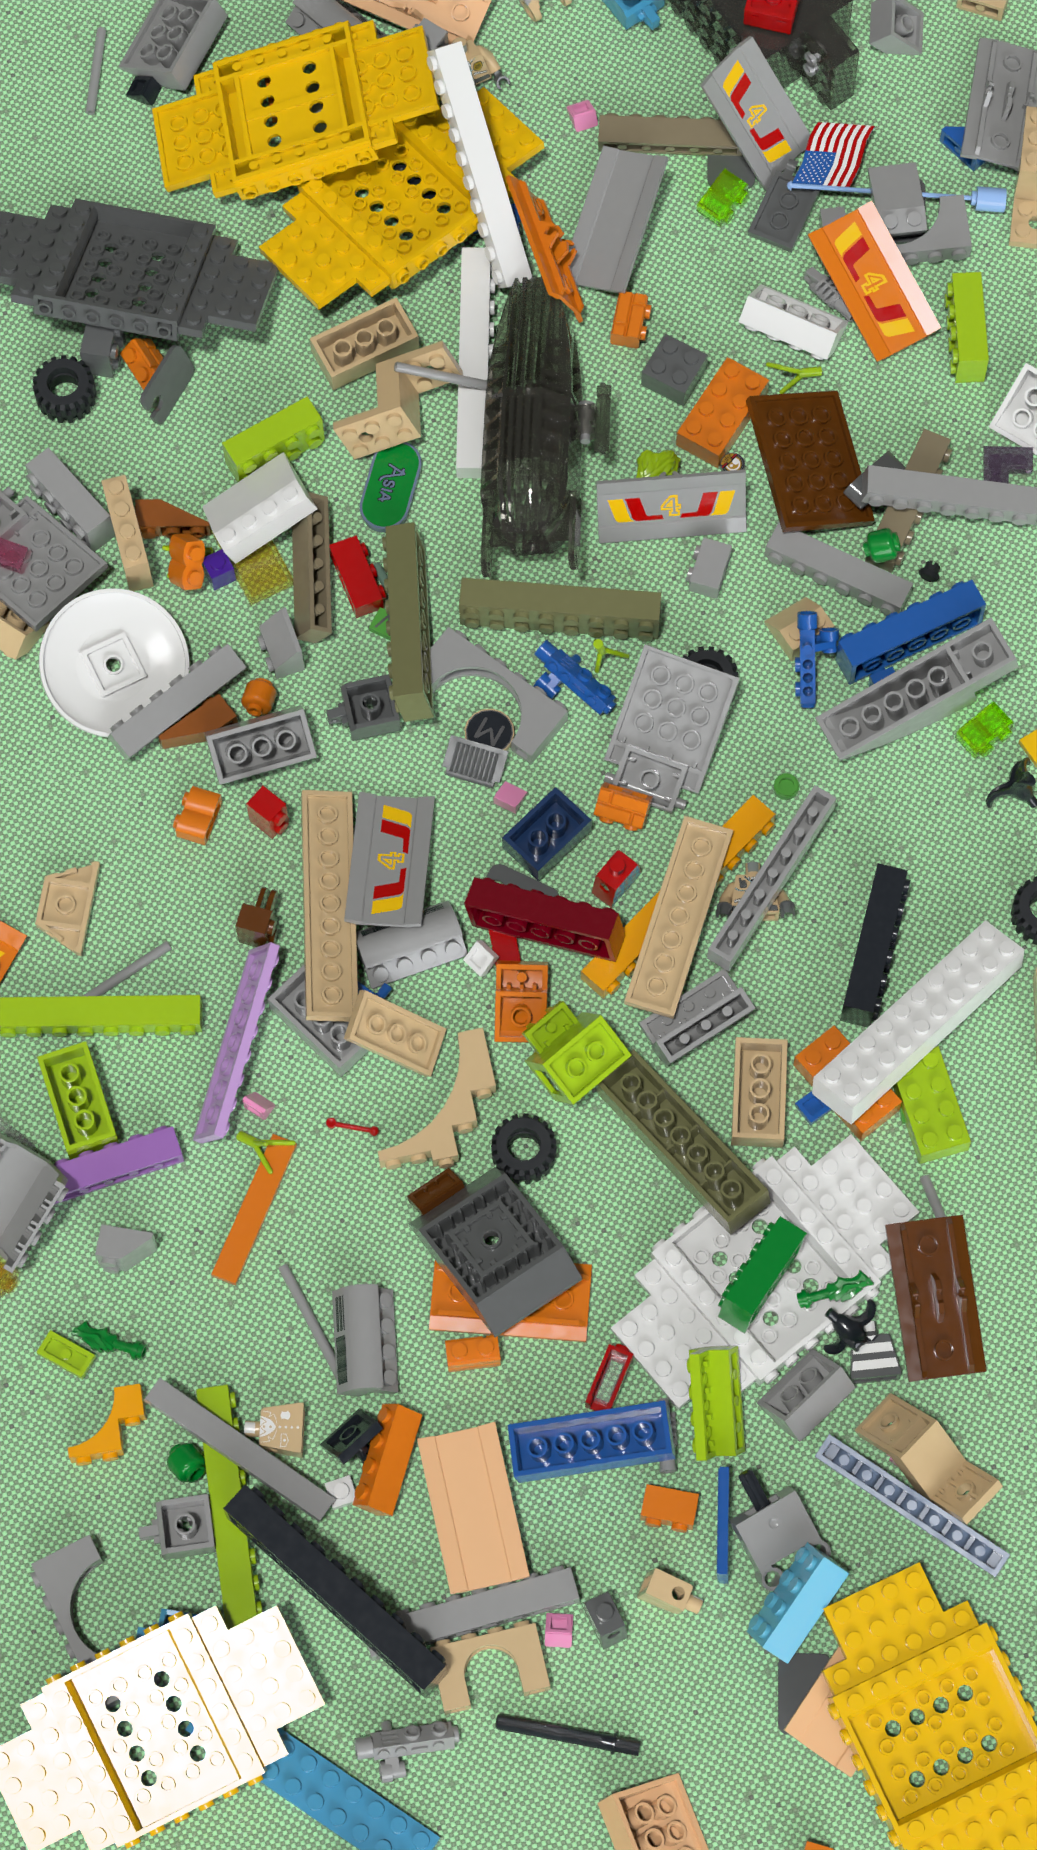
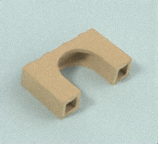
[101,475,154,592]
[430,1620,550,1715]

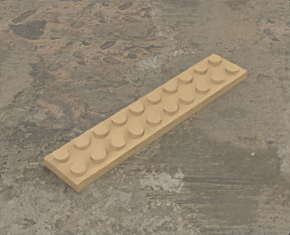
[301,790,358,1022]

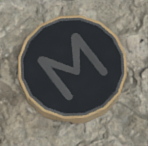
[464,709,514,751]

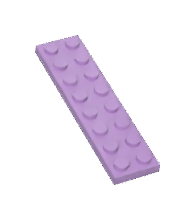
[193,942,280,1144]

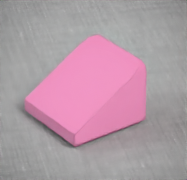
[566,100,598,132]
[493,781,528,814]
[243,1092,275,1120]
[545,1613,573,1648]

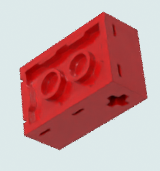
[743,0,799,34]

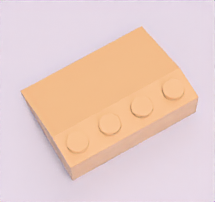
[597,1773,709,1850]

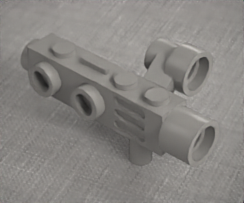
[354,1721,459,1783]

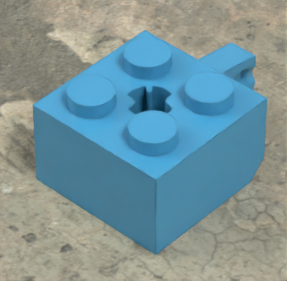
[602,0,665,30]

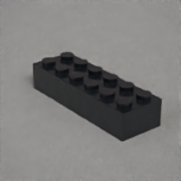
[840,863,911,1028]

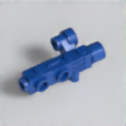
[795,611,839,708]
[533,640,617,715]

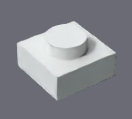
[463,940,499,977]
[324,1475,355,1510]

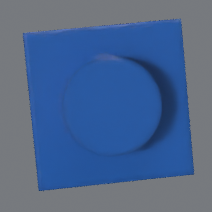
[868,666,895,687]
[795,1091,831,1126]

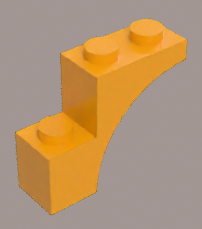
[68,1383,147,1466]

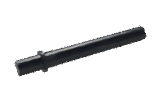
[495,1714,641,1756]

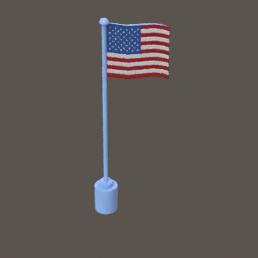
[787,122,1007,213]

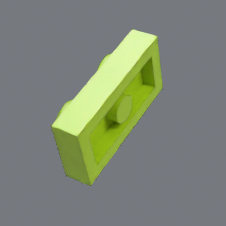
[36,1330,96,1380]

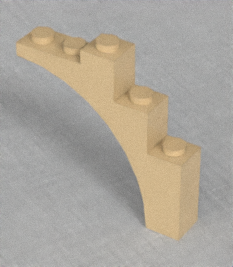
[377,1027,496,1170]

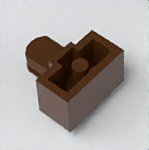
[235,887,278,947]

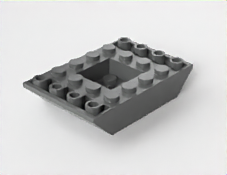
[408,1167,582,1337]

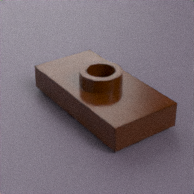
[407,1168,465,1216]

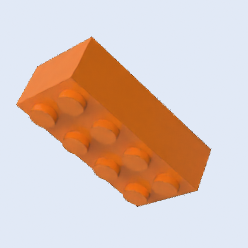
[676,357,769,468]
[793,1025,902,1142]

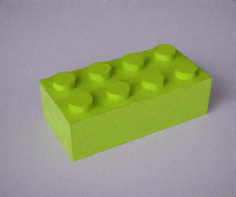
[944,272,989,383]
[222,396,325,482]
[37,1041,120,1160]
[893,1046,971,1164]

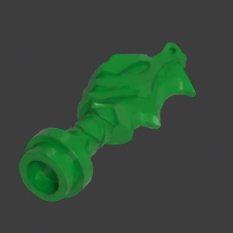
[797,1270,874,1309]
[71,1320,147,1360]

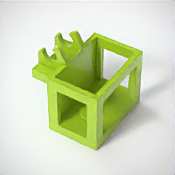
[522,1001,632,1105]

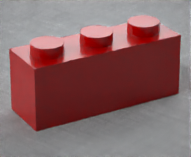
[329,535,386,618]

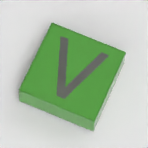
[369,607,391,641]

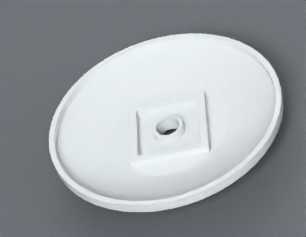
[39,589,189,738]

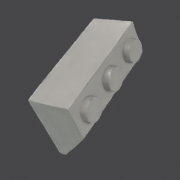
[757,1349,856,1442]

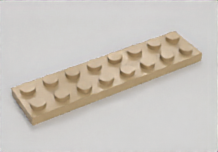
[624,816,733,1019]

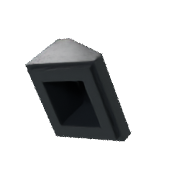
[126,76,162,106]

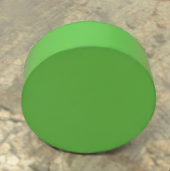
[773,773,799,800]

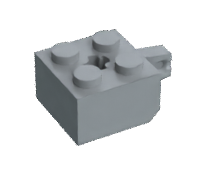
[138,1494,216,1560]

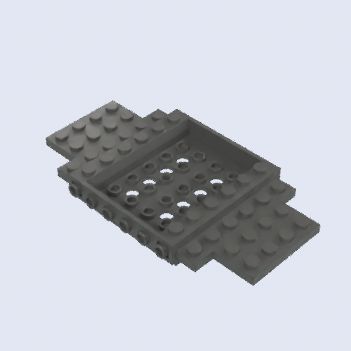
[0,198,279,341]

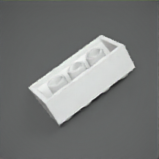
[739,284,848,360]

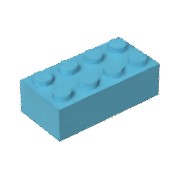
[746,1542,849,1664]

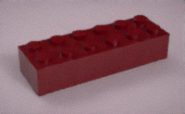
[464,877,625,962]

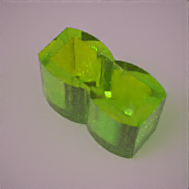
[696,169,749,227]
[955,701,1014,759]

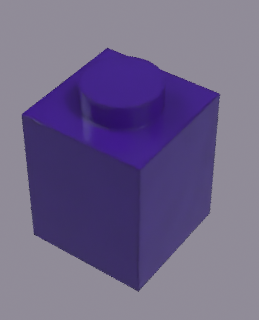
[202,549,236,591]

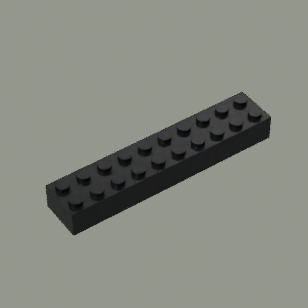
[223,1485,447,1698]

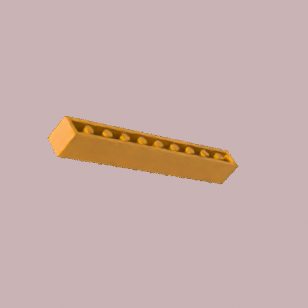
[581,795,776,999]

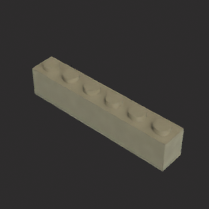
[598,113,742,156]
[865,429,953,573]
[292,492,332,644]

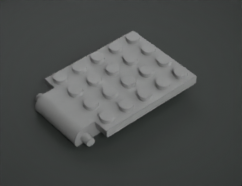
[0,486,109,632]
[604,644,740,814]

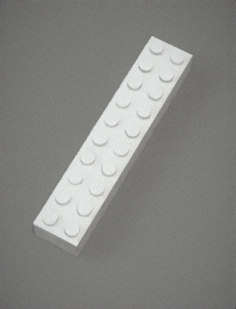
[812,920,1025,1124]

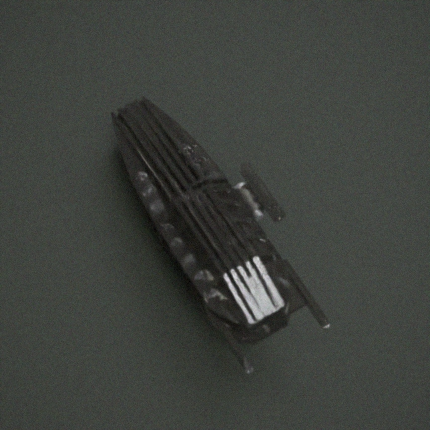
[480,276,612,578]

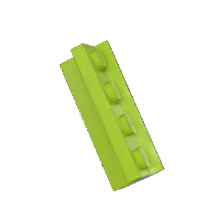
[687,1346,745,1461]

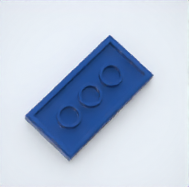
[717,1467,730,1584]

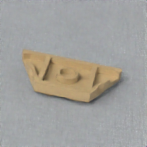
[35,861,100,956]

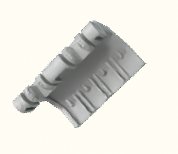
[0,1133,69,1273]

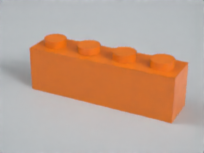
[353,1404,422,1516]

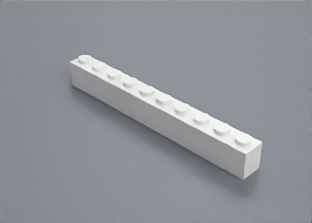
[427,41,533,288]
[456,247,495,479]

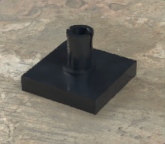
[320,1409,383,1465]

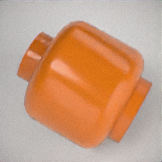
[241,678,277,716]

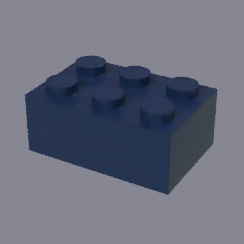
[502,787,592,881]

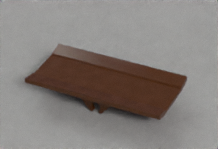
[885,1215,987,1382]

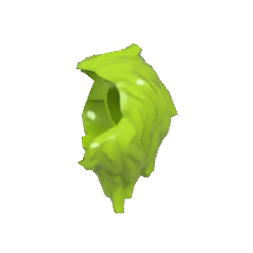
[636,450,681,478]

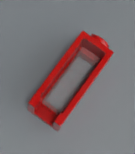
[585,1344,633,1411]

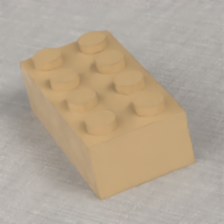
[310,297,420,390]
[731,1037,788,1148]

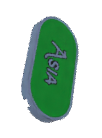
[360,442,422,532]

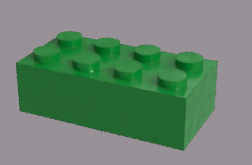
[718,1216,807,1334]

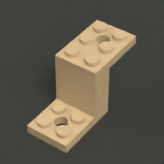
[1009,106,1037,249]
[333,340,463,460]
[854,1393,1003,1525]

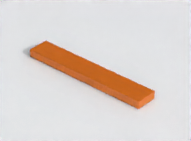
[211,1134,297,1286]

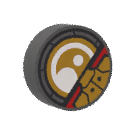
[720,453,745,471]

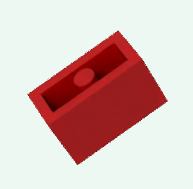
[246,786,289,839]

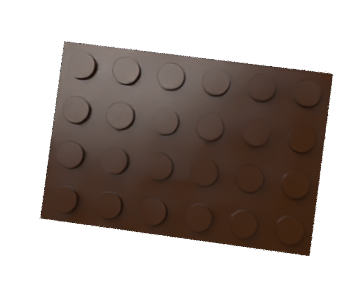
[746,390,875,532]

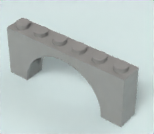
[819,194,972,272]
[430,627,568,765]
[30,1535,161,1710]

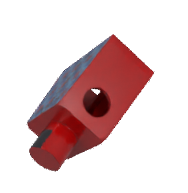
[591,850,642,908]

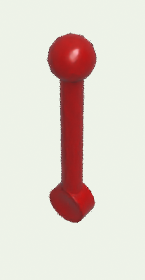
[326,1118,379,1136]

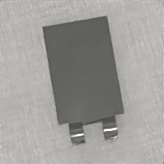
[748,159,820,253]

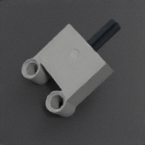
[729,1469,831,1591]

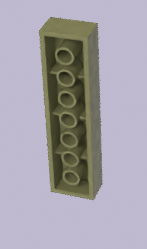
[382,522,434,722]
[459,578,661,641]
[596,1049,771,1235]

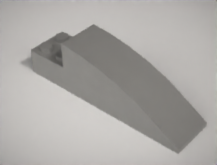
[815,617,1018,761]

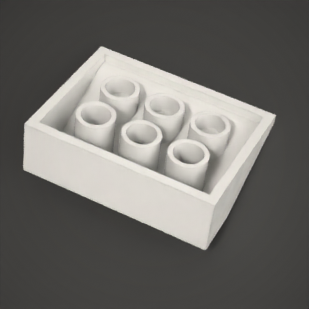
[989,363,1037,455]
[202,452,317,564]

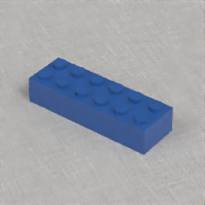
[836,580,986,685]
[508,1400,676,1483]

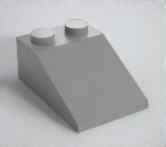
[868,162,927,238]

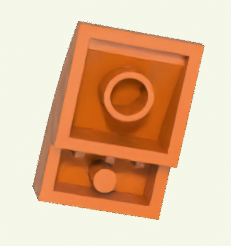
[494,960,548,1043]

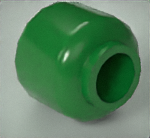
[863,528,901,563]
[167,1443,206,1483]

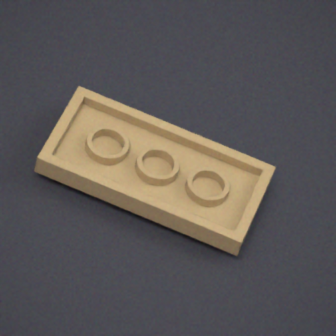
[344,990,446,1077]

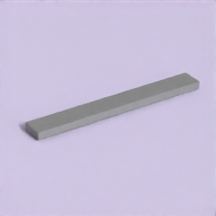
[144,1378,335,1522]

